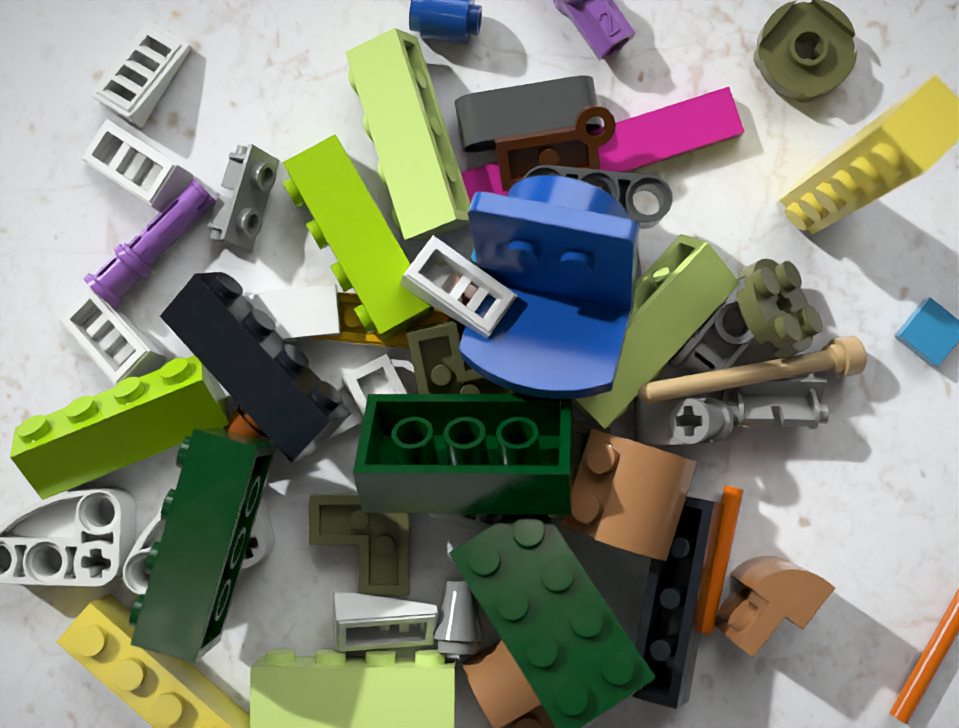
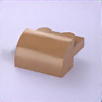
[561,429,697,561]
[715,556,836,658]
[462,640,555,728]

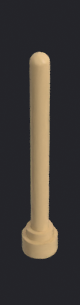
[638,336,867,404]

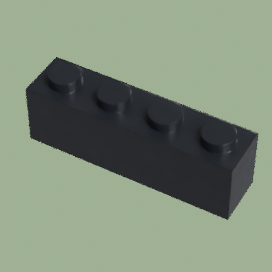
[160,272,352,463]
[631,496,724,709]

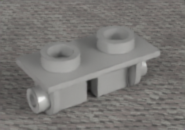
[207,144,280,252]
[721,378,829,429]

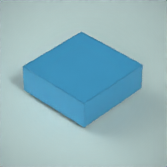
[894,297,959,367]

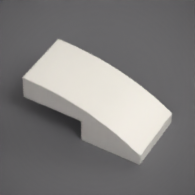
[244,284,342,342]
[326,354,407,441]

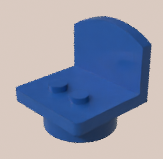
[459,175,639,399]

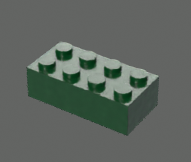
[353,394,573,515]
[129,428,277,663]
[449,514,656,728]

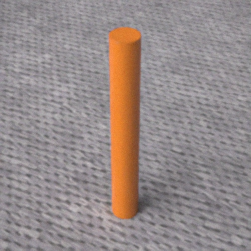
[701,485,744,635]
[889,588,959,724]

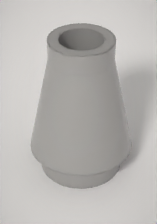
[433,581,483,655]

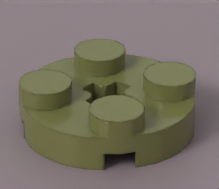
[753,0,857,102]
[737,258,823,358]

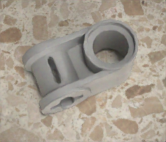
[669,299,754,394]
[634,397,734,447]

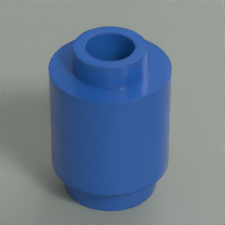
[409,0,482,44]

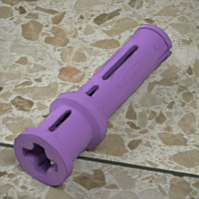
[83,179,216,309]

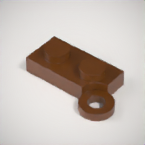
[494,105,616,191]

